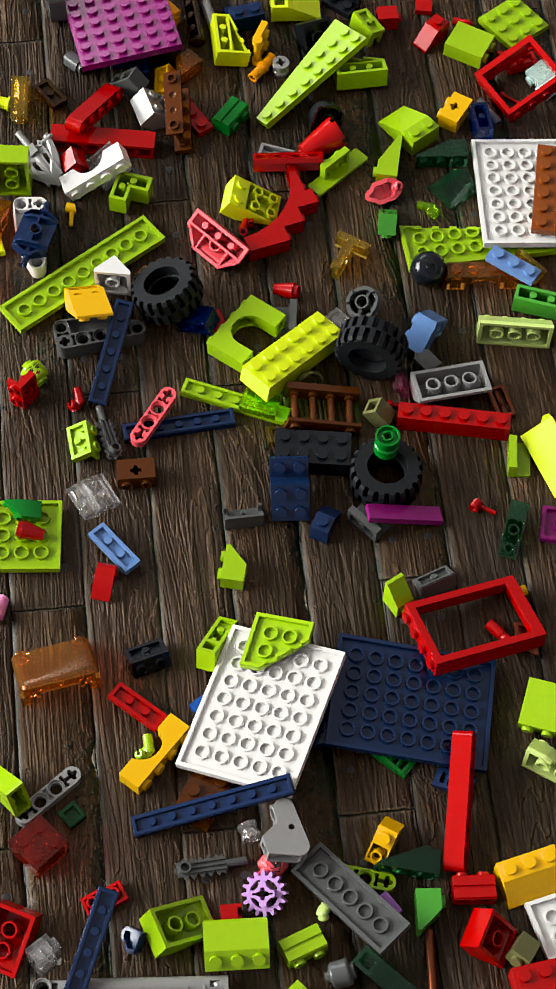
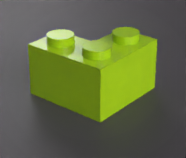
[109,171,153,214]

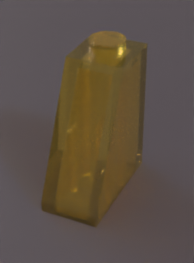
[10,76,32,124]

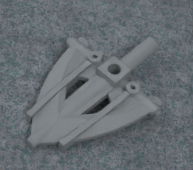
[15,130,64,188]

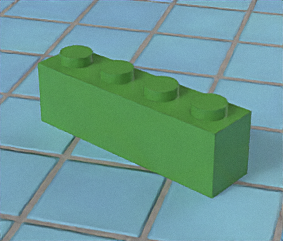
[511,284,556,320]

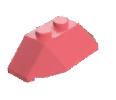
[187,208,250,270]

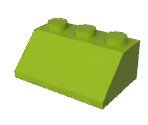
[203,917,270,972]

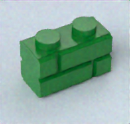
[212,96,250,137]

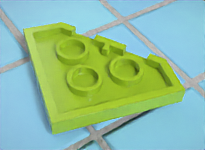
[240,612,315,671]

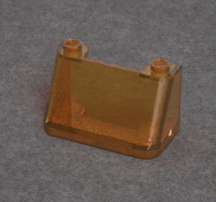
[11,636,101,707]

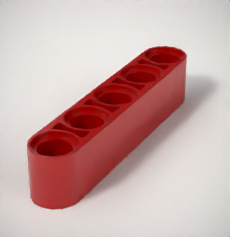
[65,83,124,135]

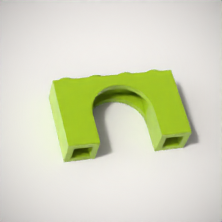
[206,295,287,373]

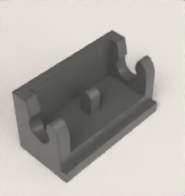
[223,503,264,530]

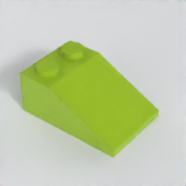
[378,106,439,156]
[139,895,213,959]

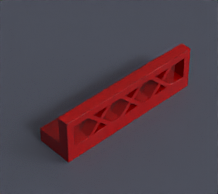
[253,151,323,172]

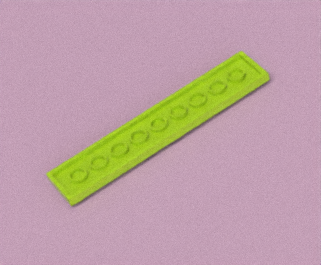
[0,215,165,334]

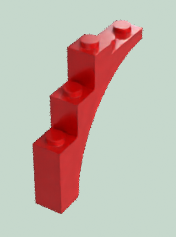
[244,164,320,262]

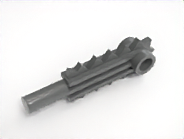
[95,405,123,460]
[173,854,248,881]

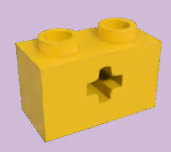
[437,91,473,134]

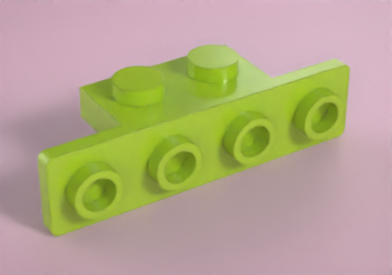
[308,146,368,197]

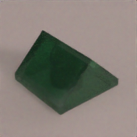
[428,169,477,210]

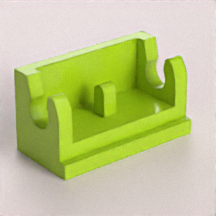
[349,8,385,47]

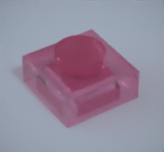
[393,372,409,399]

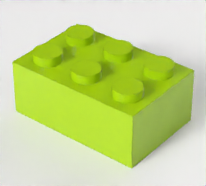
[0,144,33,196]

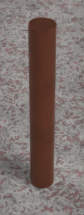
[425,929,437,989]

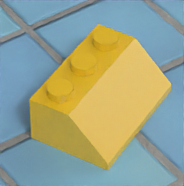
[493,844,556,910]

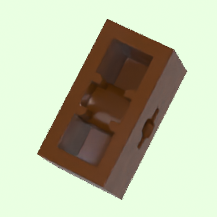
[116,457,156,490]

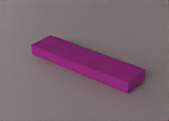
[365,503,443,525]

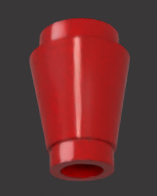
[273,282,301,299]
[15,520,45,541]

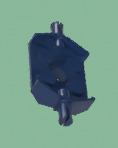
[12,201,59,268]

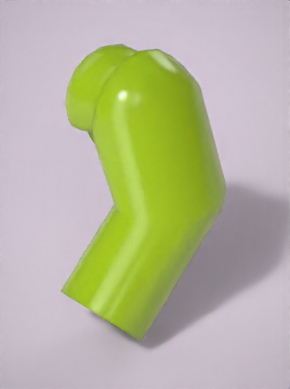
[135,733,155,760]

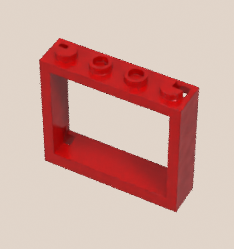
[474,34,556,123]

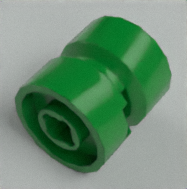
[373,425,400,460]

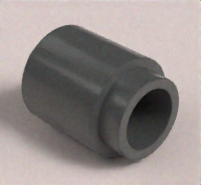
[63,50,86,74]

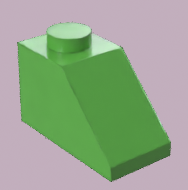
[378,209,397,238]
[414,888,446,936]

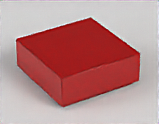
[415,0,432,15]

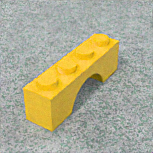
[119,713,190,795]

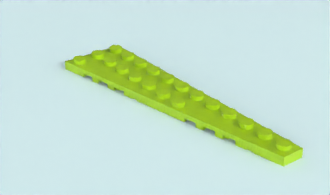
[399,226,556,273]

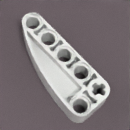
[13,197,47,279]

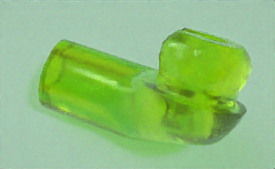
[416,200,439,219]

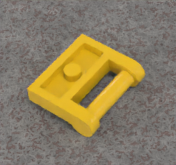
[252,20,270,66]

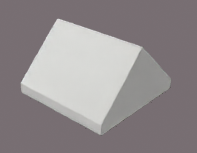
[94,255,131,296]

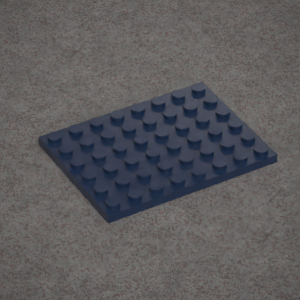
[324,633,496,774]

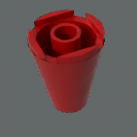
[297,117,347,155]

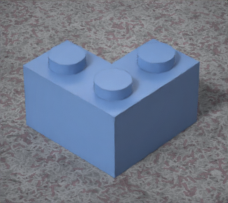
[405,309,448,354]

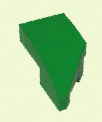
[3,499,42,522]

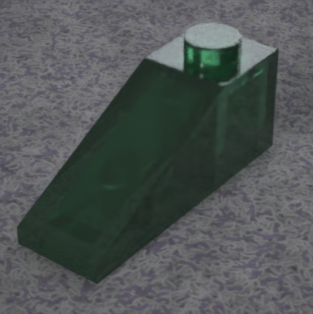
[373,846,441,881]

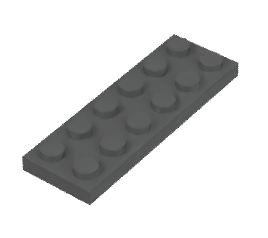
[291,842,411,957]

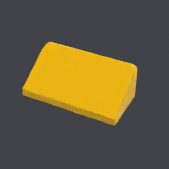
[154,63,176,95]

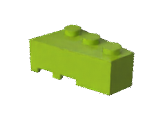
[332,56,388,91]

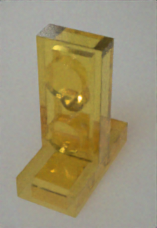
[330,230,371,280]

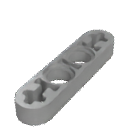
[15,766,82,827]

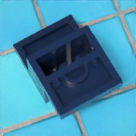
[270,456,310,521]

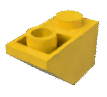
[364,816,404,869]

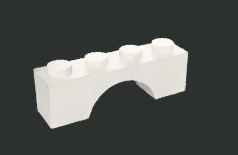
[59,142,132,201]

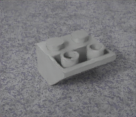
[130,87,166,131]

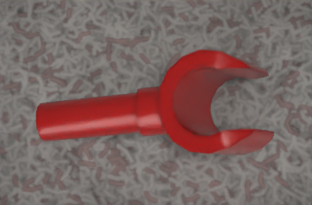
[469,498,497,515]

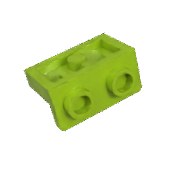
[66,420,101,463]

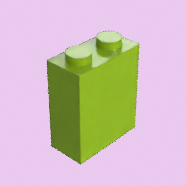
[443,21,496,69]
[518,677,556,739]

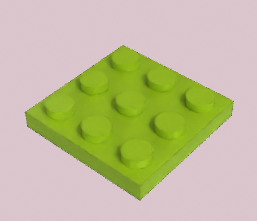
[478,0,549,49]

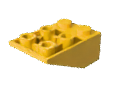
[64,284,113,321]

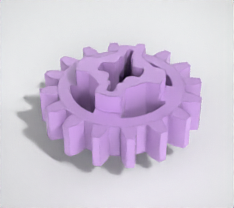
[241,870,289,917]

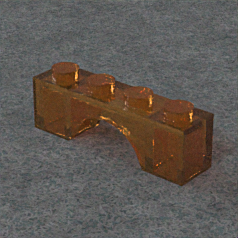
[445,262,519,290]

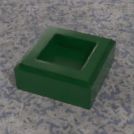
[57,801,87,830]

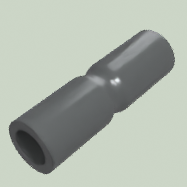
[475,97,503,128]

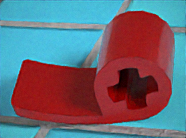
[91,562,118,602]

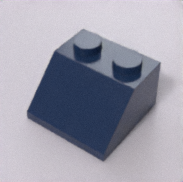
[223,1,265,33]

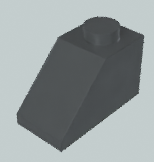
[110,67,149,97]

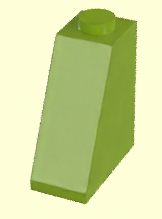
[0,766,33,818]

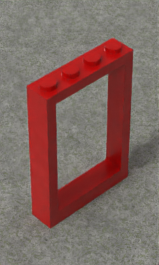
[402,575,547,676]

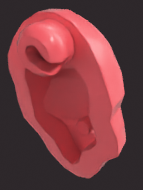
[365,178,403,205]

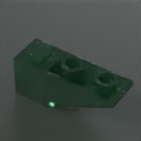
[415,139,468,168]
[497,499,530,560]
[352,945,417,989]

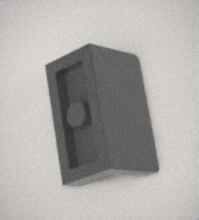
[274,299,297,339]
[347,504,390,542]

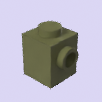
[362,397,395,428]
[504,931,541,967]

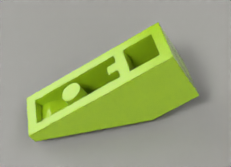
[372,135,402,182]
[196,616,238,672]

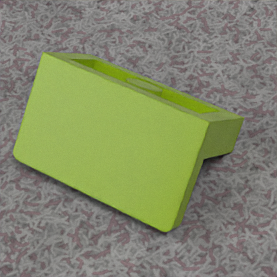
[507,434,530,478]

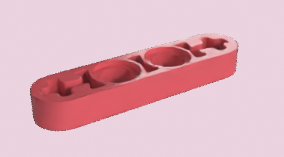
[130,387,177,447]

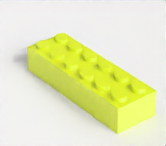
[240,311,340,402]

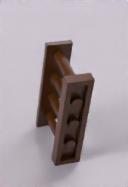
[163,71,193,155]
[283,381,362,436]

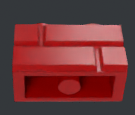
[451,871,497,905]

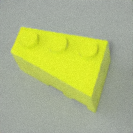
[209,13,251,67]

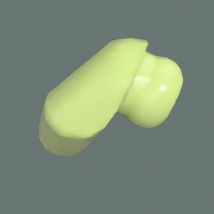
[316,902,331,922]

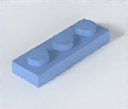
[485,245,541,286]
[88,522,141,575]

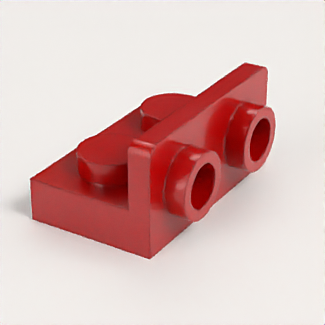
[6,370,39,410]

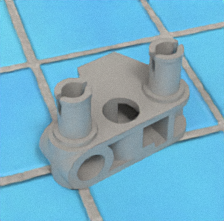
[260,798,310,868]

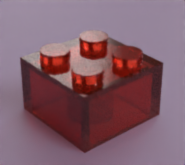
[8,814,69,879]

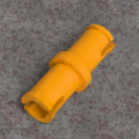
[248,52,276,83]

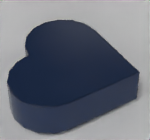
[121,927,147,955]

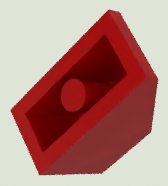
[413,13,449,54]

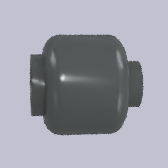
[324,958,358,989]

